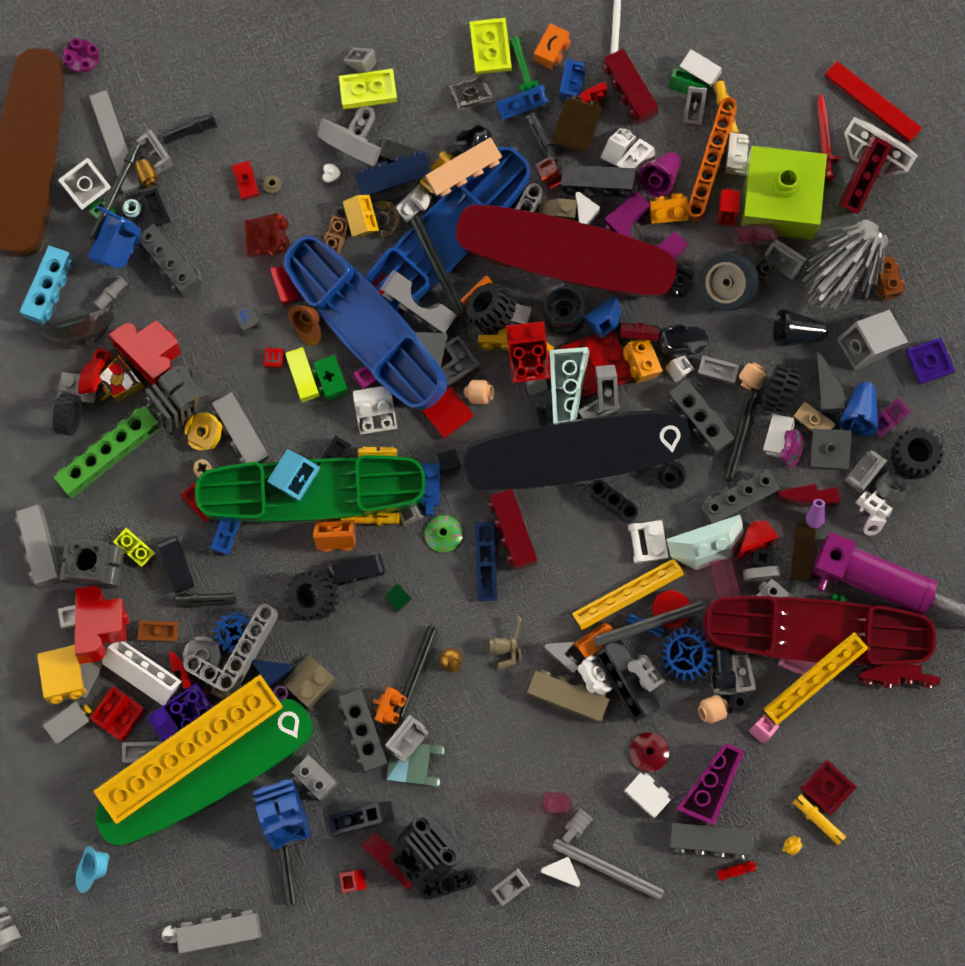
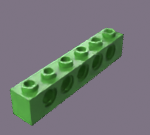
[54,406,161,498]

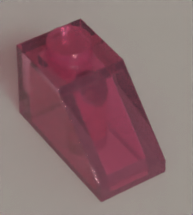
[543,792,572,815]

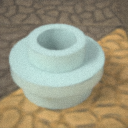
[123,199,142,218]

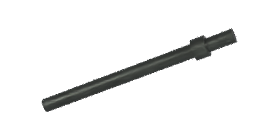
[89,142,141,241]

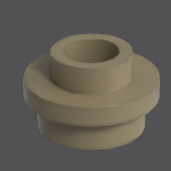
[263,175,282,194]

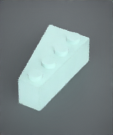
[550,347,589,424]

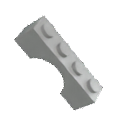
[380,271,457,333]

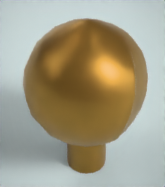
[439,648,463,673]

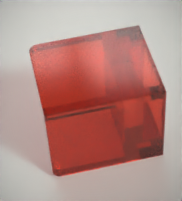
[535,156,562,189]

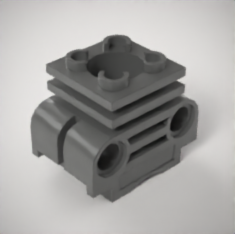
[145,365,207,433]
[59,539,125,589]

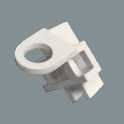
[855,489,893,536]

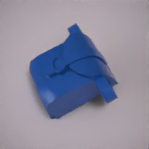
[88,206,141,269]

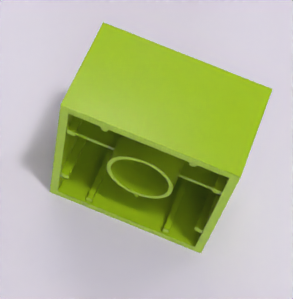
[739,146,827,241]

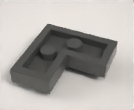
[441,335,480,387]

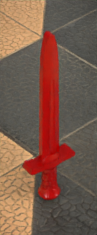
[817,94,841,181]

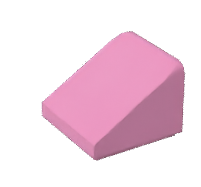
[749,713,780,744]

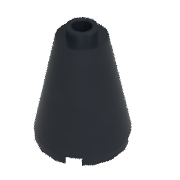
[773,309,828,347]

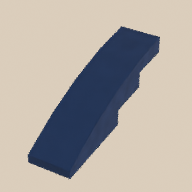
[475,521,497,601]

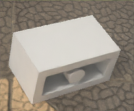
[624,773,671,819]

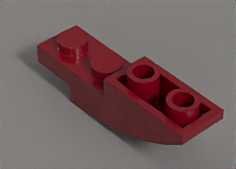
[856,664,941,689]

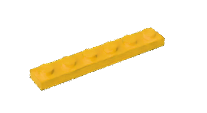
[572,558,684,630]
[763,632,868,725]

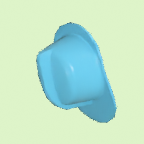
[75,846,109,893]

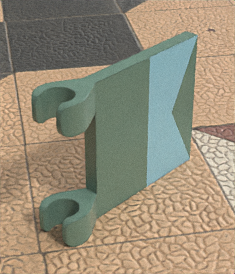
[386,744,445,787]

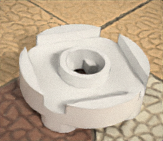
[578,656,613,695]

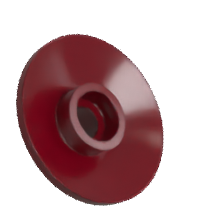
[629,732,669,772]

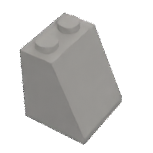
[837,310,908,371]

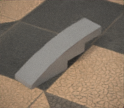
[317,119,381,166]

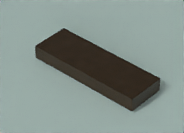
[790,522,816,582]

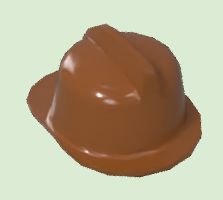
[288,304,321,346]

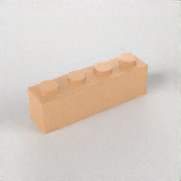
[425,137,502,197]

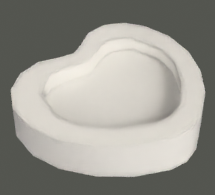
[323,164,340,183]

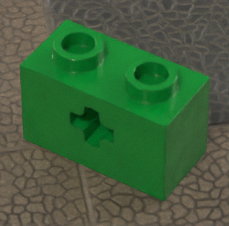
[312,355,349,402]

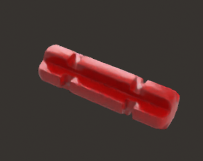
[717,861,756,881]

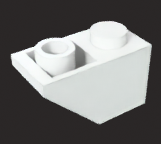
[601,128,636,166]

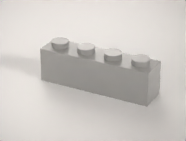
[212,392,271,464]
[15,505,60,587]
[176,910,262,953]

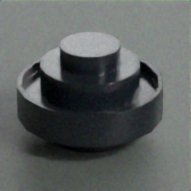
[658,461,686,489]

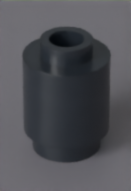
[728,692,750,714]

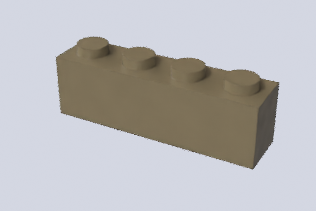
[527,670,609,723]

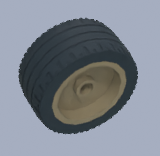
[699,253,759,311]

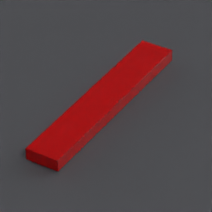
[825,61,922,143]

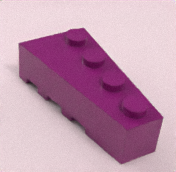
[676,743,744,827]

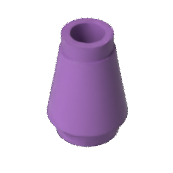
[805,499,825,528]

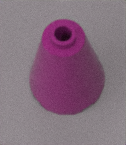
[638,152,681,198]

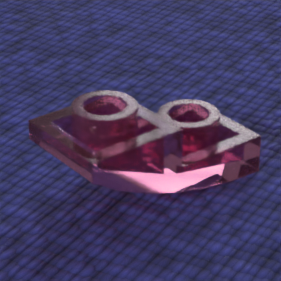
[734,224,778,244]

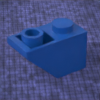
[584,296,622,339]

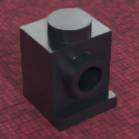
[668,265,695,298]

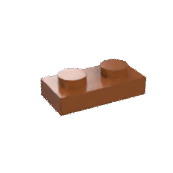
[138,621,179,642]

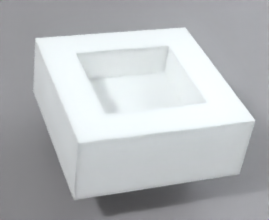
[58,605,75,629]

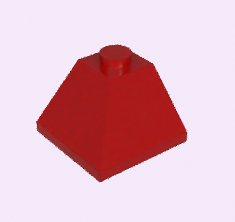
[737,520,778,560]

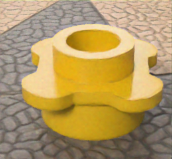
[782,836,802,856]

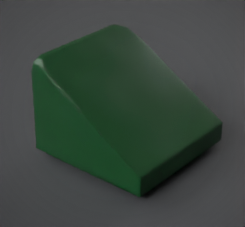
[384,583,412,612]

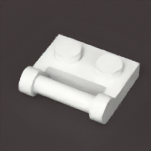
[628,520,668,563]

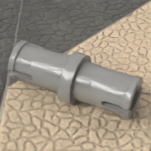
[94,275,128,310]

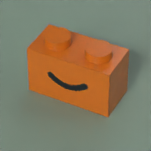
[533,23,571,70]

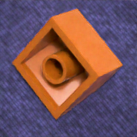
[313,520,356,552]

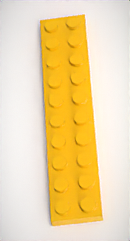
[93,674,283,824]

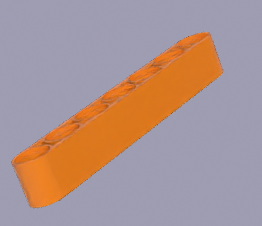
[688,97,737,222]

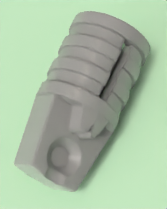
[562,808,593,844]

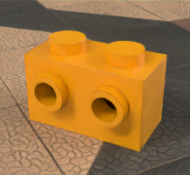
[623,339,662,383]

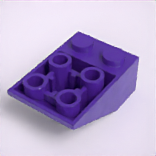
[147,683,212,742]

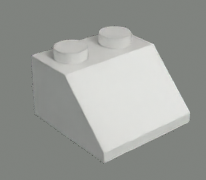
[59,158,111,210]

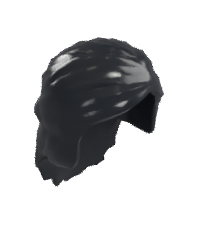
[446,124,492,157]
[657,324,709,357]

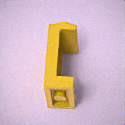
[37,645,87,704]

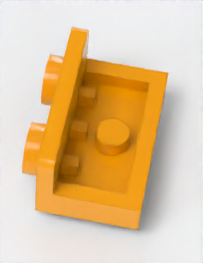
[648,193,689,224]

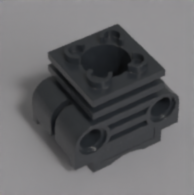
[389,810,464,886]

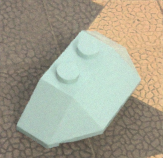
[666,515,744,570]

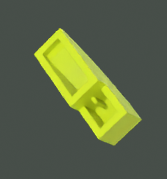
[285,347,320,403]

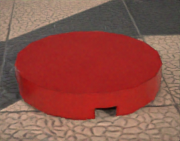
[652,590,690,629]

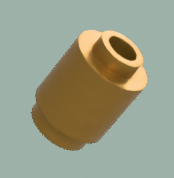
[134,159,159,188]

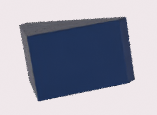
[253,659,294,687]

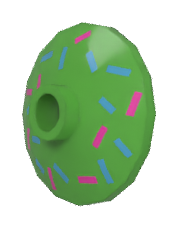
[425,515,462,553]

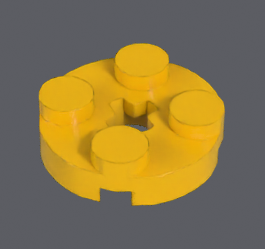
[185,412,223,451]

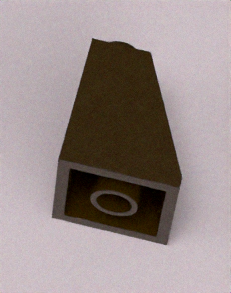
[552,95,603,152]

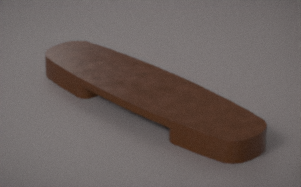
[0,48,65,257]

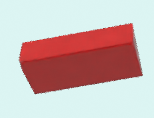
[270,266,300,306]

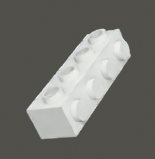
[101,641,182,706]

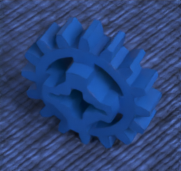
[213,611,256,654]

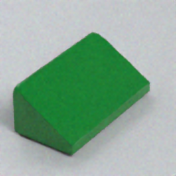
[668,68,708,94]

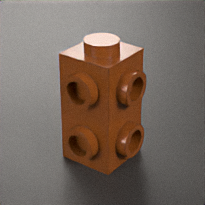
[876,256,905,301]

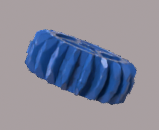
[661,628,714,681]

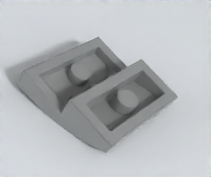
[707,652,756,697]

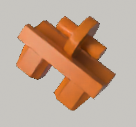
[372,686,407,726]

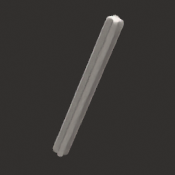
[552,839,664,900]

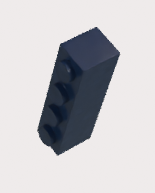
[355,150,433,195]

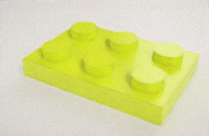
[470,18,512,75]
[339,69,397,109]

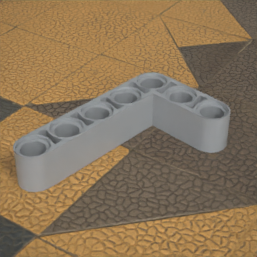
[184,604,278,693]

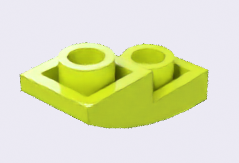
[113,528,155,567]

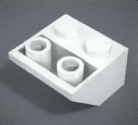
[353,386,397,435]

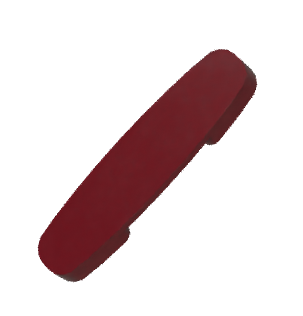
[456,205,676,298]
[703,596,937,665]

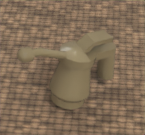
[489,616,522,670]

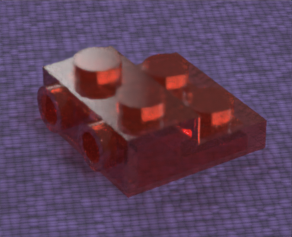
[245,213,290,258]

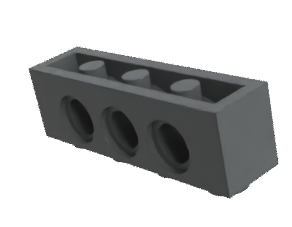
[667,379,734,456]
[337,689,389,773]

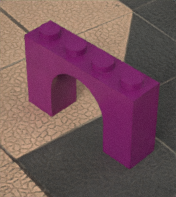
[604,191,688,260]

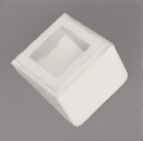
[665,356,694,382]

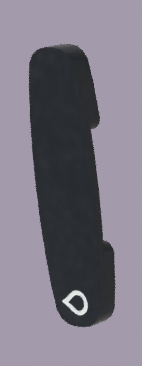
[463,410,691,490]

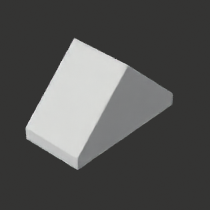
[575,192,600,225]
[541,857,580,887]

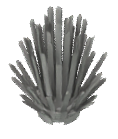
[802,219,888,309]

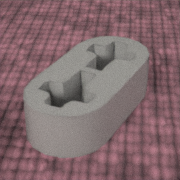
[742,566,780,581]

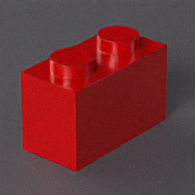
[716,188,741,226]

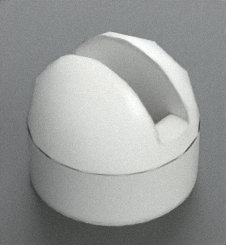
[161,926,177,943]

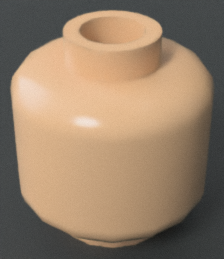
[739,362,767,391]
[464,380,494,404]
[698,695,729,724]

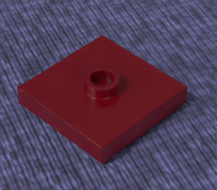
[620,322,659,341]
[800,759,857,817]

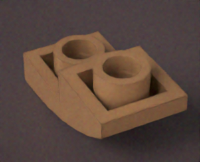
[323,215,349,254]

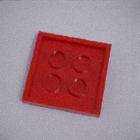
[560,330,634,400]

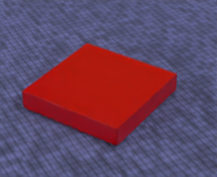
[421,387,474,439]

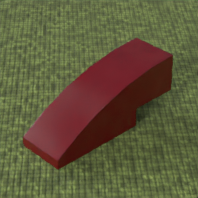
[776,483,841,507]
[361,831,413,889]

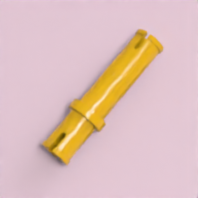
[713,81,739,134]
[341,512,400,526]
[792,794,846,845]

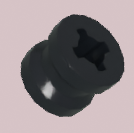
[751,548,772,568]

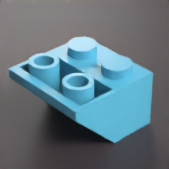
[267,449,320,502]

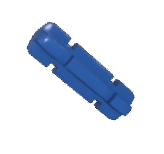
[627,614,665,637]

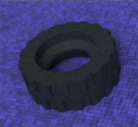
[52,392,82,436]

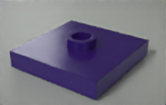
[904,337,955,386]

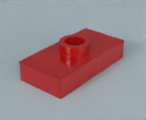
[232,160,260,201]

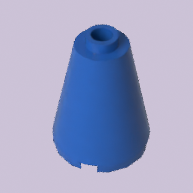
[839,382,878,437]

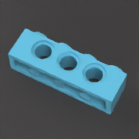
[20,246,74,325]

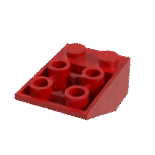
[506,321,551,383]

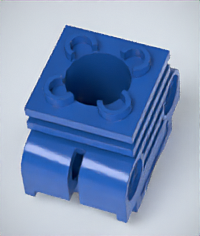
[253,779,311,850]

